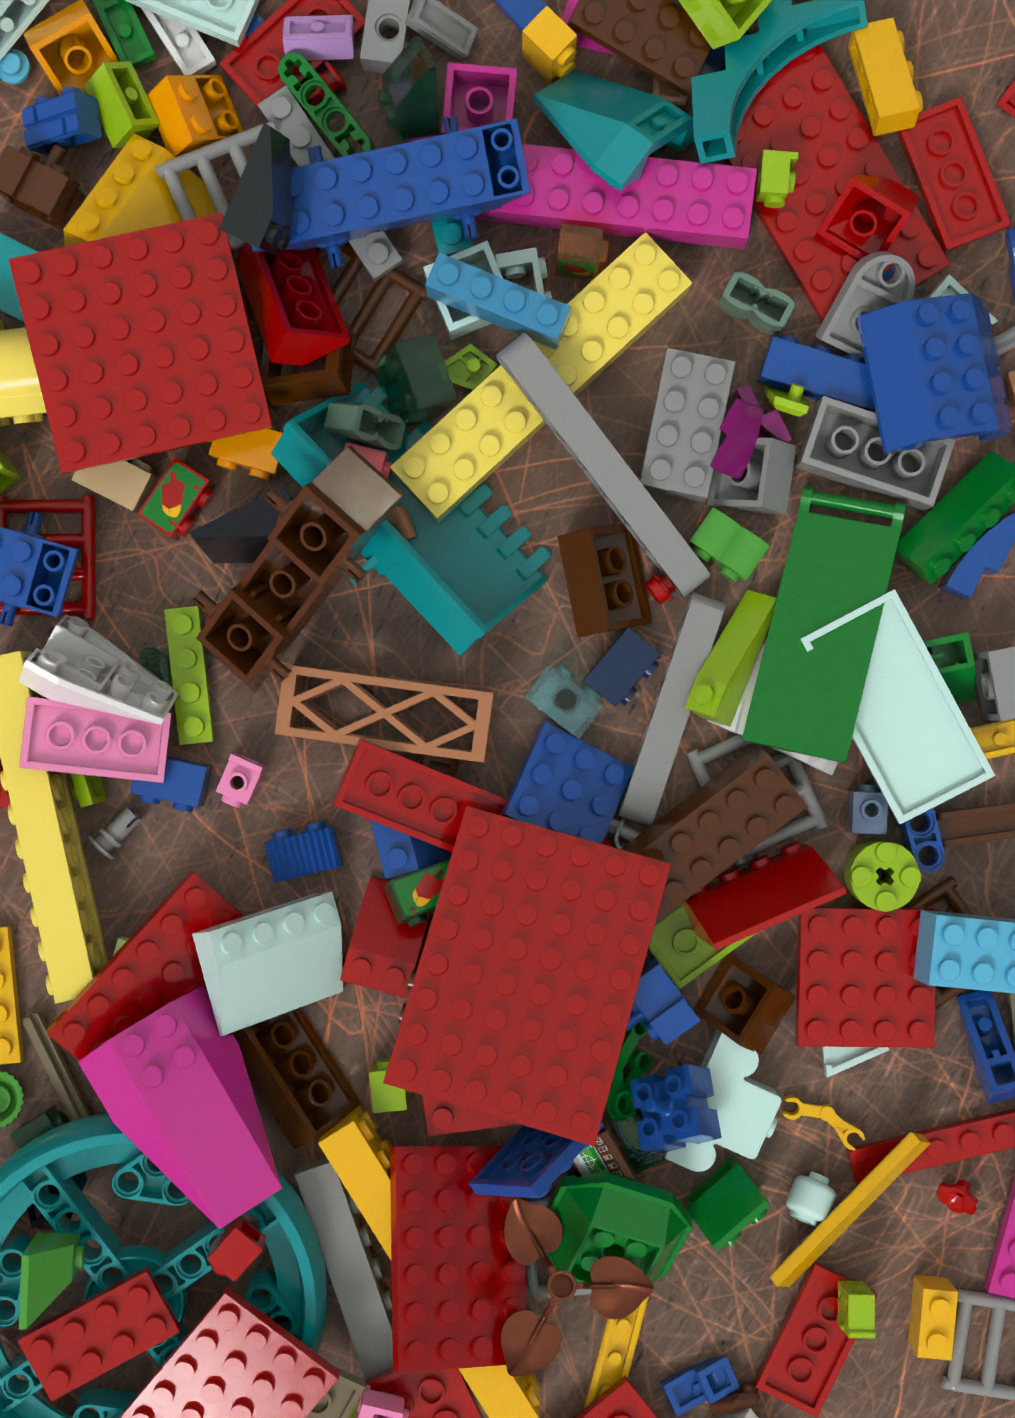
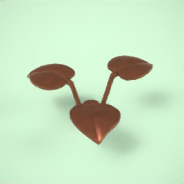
[501,1198,654,1376]

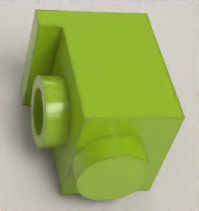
[755,150,798,208]

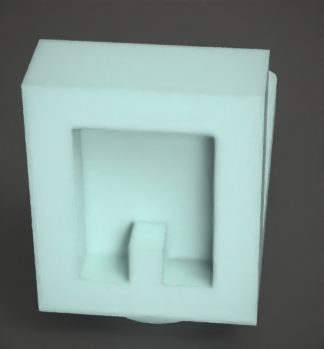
[495,247,552,298]

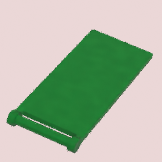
[742,486,908,763]

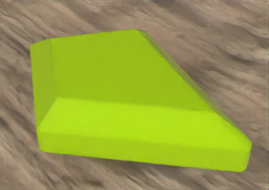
[429,343,498,391]
[763,383,811,417]

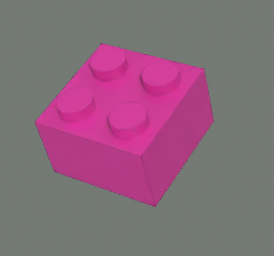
[441,62,517,135]

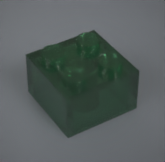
[376,333,457,427]

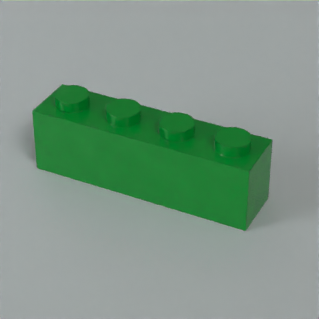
[896,451,1015,585]

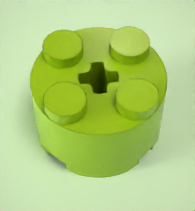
[844,839,921,912]

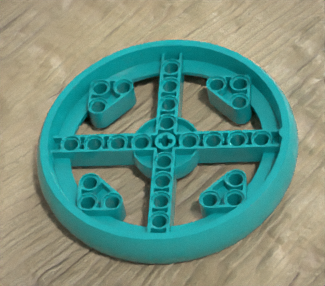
[0,1112,328,1418]

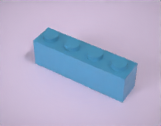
[425,252,571,350]

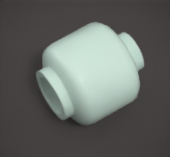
[786,1171,837,1227]

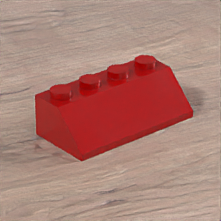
[235,242,351,366]

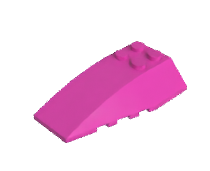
[78,986,282,1229]

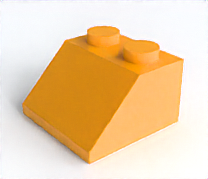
[23,0,119,95]

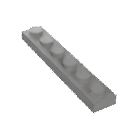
[257,86,403,281]

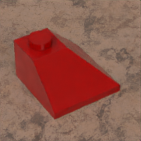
[817,174,920,260]

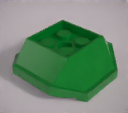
[546,1172,692,1290]

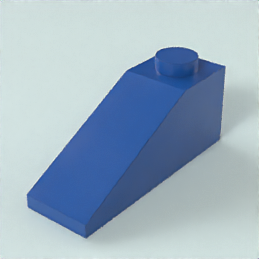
[956,990,1015,1105]

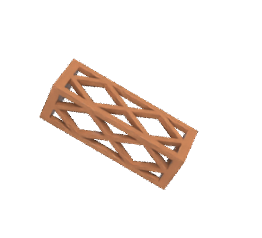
[274,664,494,763]

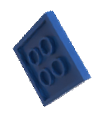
[501,721,633,844]
[468,1122,604,1199]

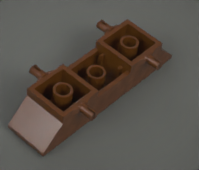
[192,446,404,692]

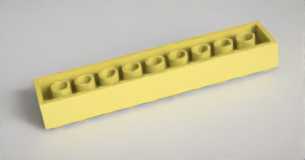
[390,232,692,523]
[0,651,108,1004]

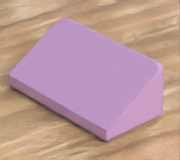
[282,15,354,61]

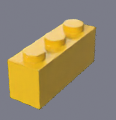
[848,17,923,136]

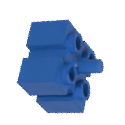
[626,954,700,1046]
[630,1064,722,1153]

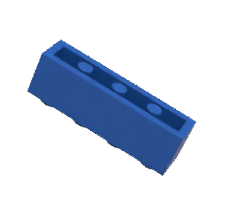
[757,334,875,413]

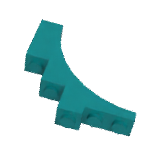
[691,0,868,164]

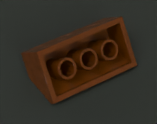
[232,1008,361,1149]

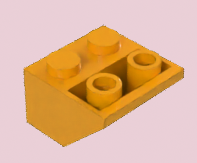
[147,75,243,157]

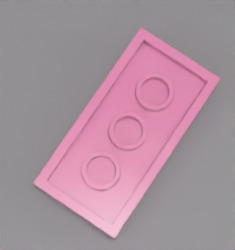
[19,697,171,783]

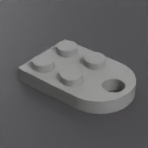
[815,251,915,360]

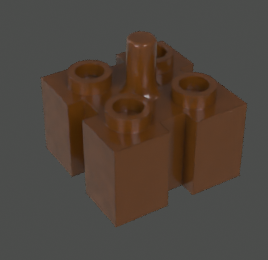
[0,144,86,232]

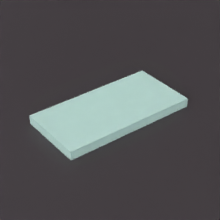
[800,589,995,824]

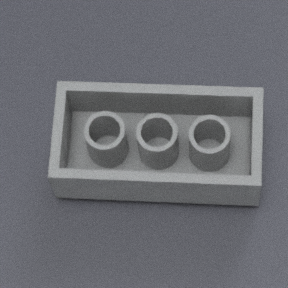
[639,348,736,503]
[794,396,956,511]

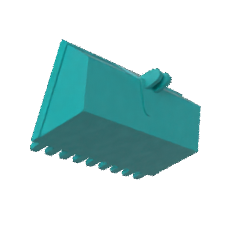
[271,380,551,656]

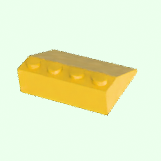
[63,133,217,246]

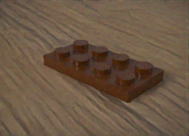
[567,0,711,96]

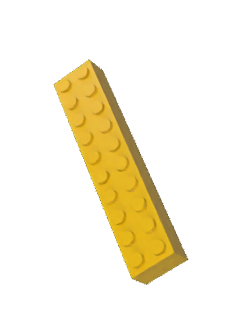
[318,1105,542,1418]

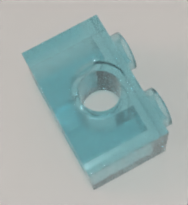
[524,664,604,739]

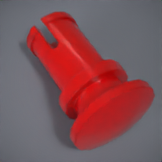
[293,61,348,115]

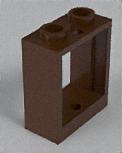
[260,316,355,405]

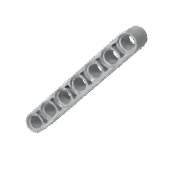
[618,592,726,827]

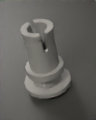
[88,806,142,860]

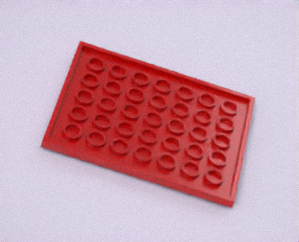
[383,806,671,1146]

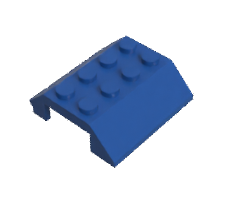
[857,293,1012,453]

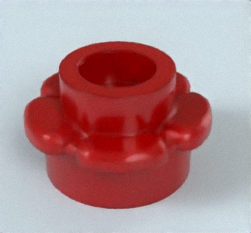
[644,573,675,605]

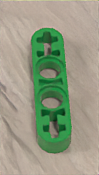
[278,52,375,157]

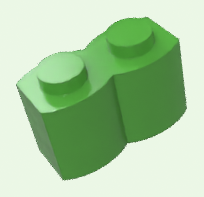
[688,507,770,583]

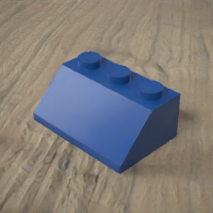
[370,761,452,879]

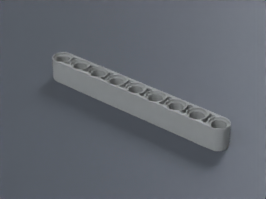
[496,332,710,598]

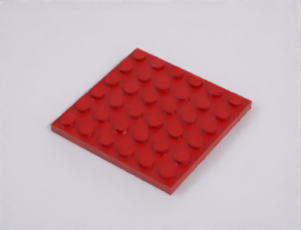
[9,213,273,474]

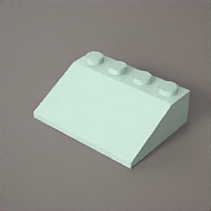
[192,891,343,1036]

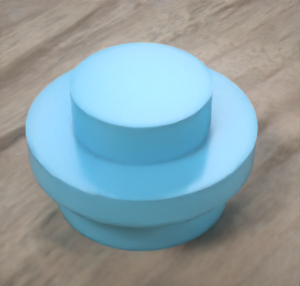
[0,49,31,85]

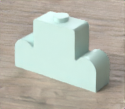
[663,1029,782,1172]

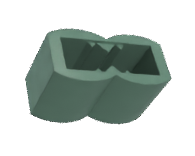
[718,272,796,336]
[324,402,406,450]

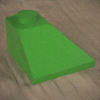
[19,1233,86,1330]

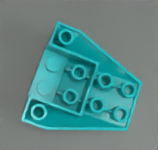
[532,70,694,191]

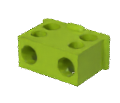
[837,1281,876,1339]

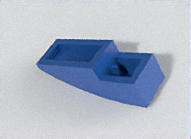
[938,511,1015,599]

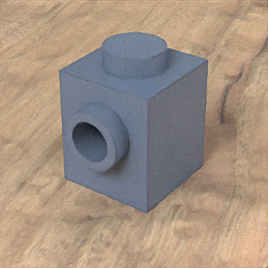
[845,784,888,835]

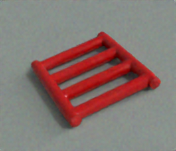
[0,494,96,620]

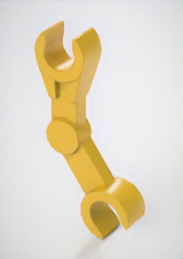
[781,1094,865,1150]

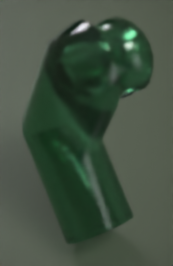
[139,647,173,689]

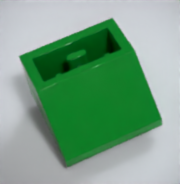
[923,632,976,703]
[683,1155,770,1252]

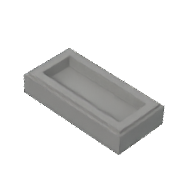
[404,0,479,61]

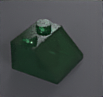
[377,36,439,140]

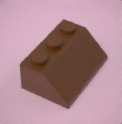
[557,524,652,637]

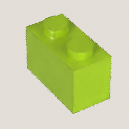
[84,61,160,148]

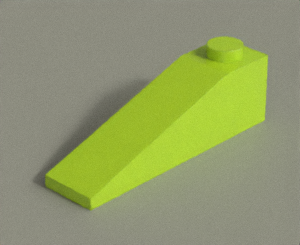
[685,590,777,727]

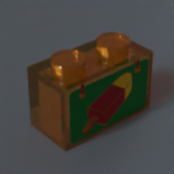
[555,223,609,281]

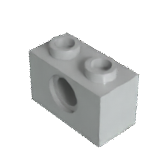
[360,0,414,77]

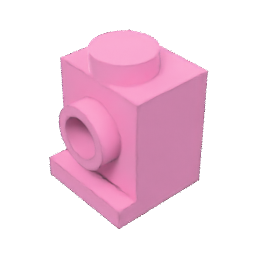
[216,753,267,808]
[355,1385,409,1418]

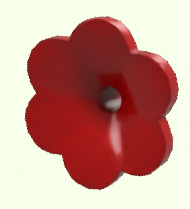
[937,1180,978,1215]

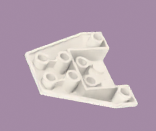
[18,614,179,725]

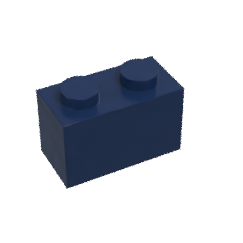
[583,627,660,707]

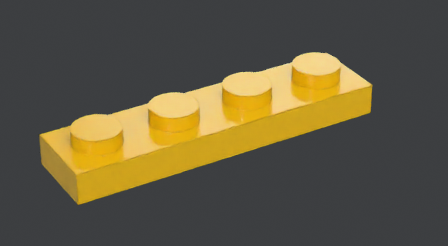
[0,925,25,1065]

